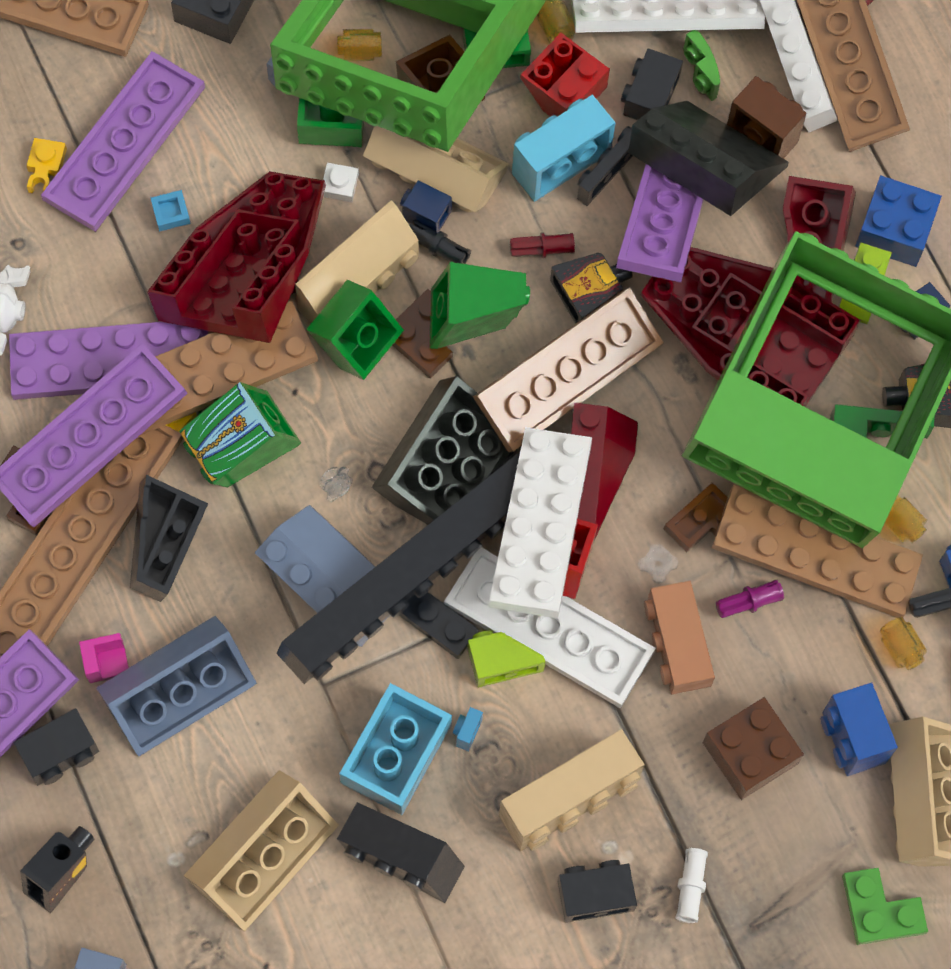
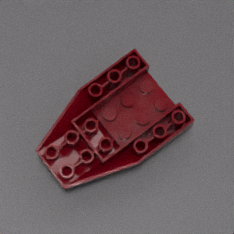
[147,171,326,343]
[640,247,860,407]

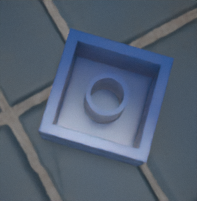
[855,175,942,267]
[820,682,898,776]

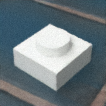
[323,163,359,202]

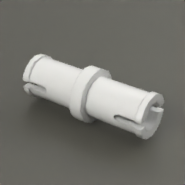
[675,848,708,923]

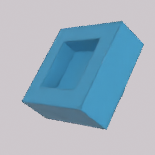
[150,190,191,232]
[453,707,483,752]

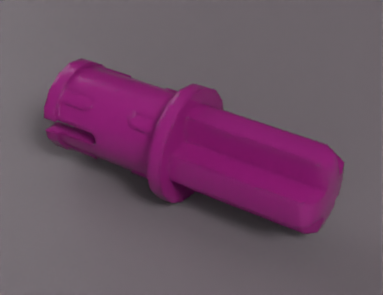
[716,580,784,618]

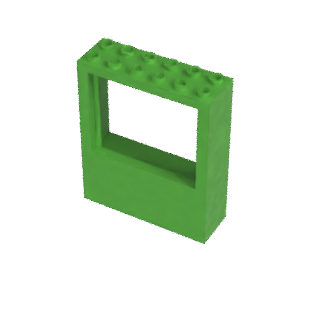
[270,0,546,152]
[681,231,951,548]

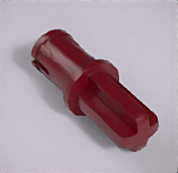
[510,232,575,258]

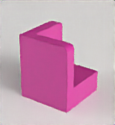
[79,633,129,683]

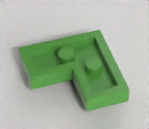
[842,868,928,945]

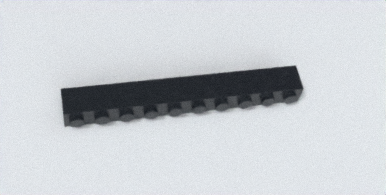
[276,452,520,684]

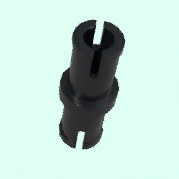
[409,219,471,264]

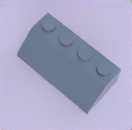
[255,505,390,647]
[96,616,257,757]

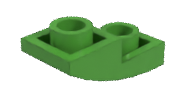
[683,30,720,101]

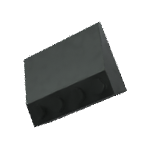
[628,101,789,216]
[371,376,521,525]

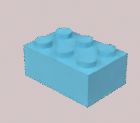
[512,94,616,202]
[339,683,452,815]

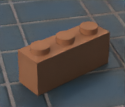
[644,580,715,695]

